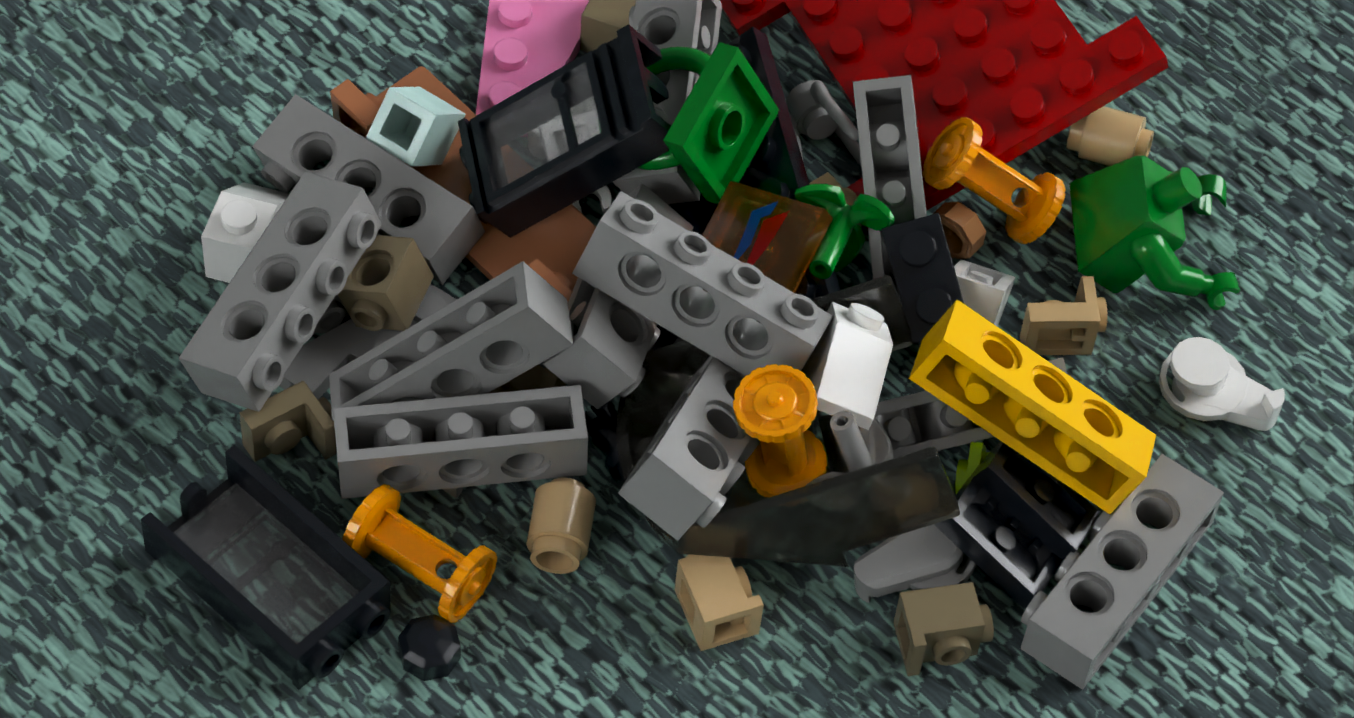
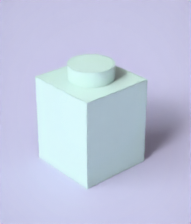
[366,87,466,167]

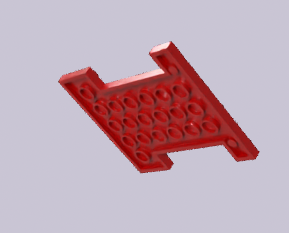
[720,0,1168,232]

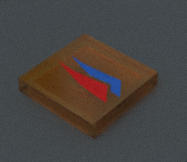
[702,181,833,293]

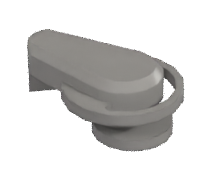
[854,507,977,603]

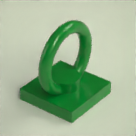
[600,42,779,207]

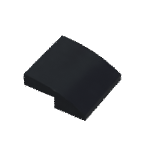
[935,441,1100,609]

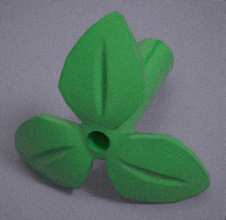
[794,184,895,279]

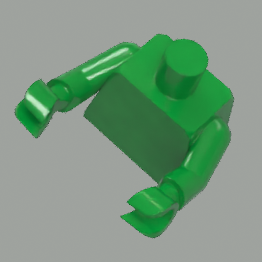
[1069,155,1241,310]

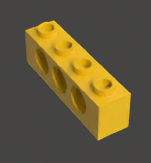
[909,300,1156,514]

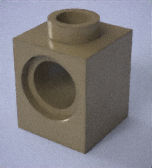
[338,235,434,331]

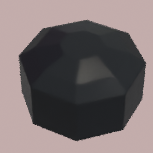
[398,614,461,681]

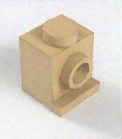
[674,546,764,651]

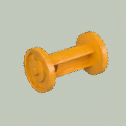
[923,117,1066,244]
[733,364,827,502]
[342,484,497,623]

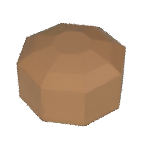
[933,202,986,259]

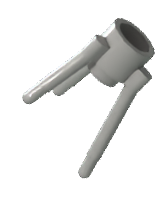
[786,80,862,168]

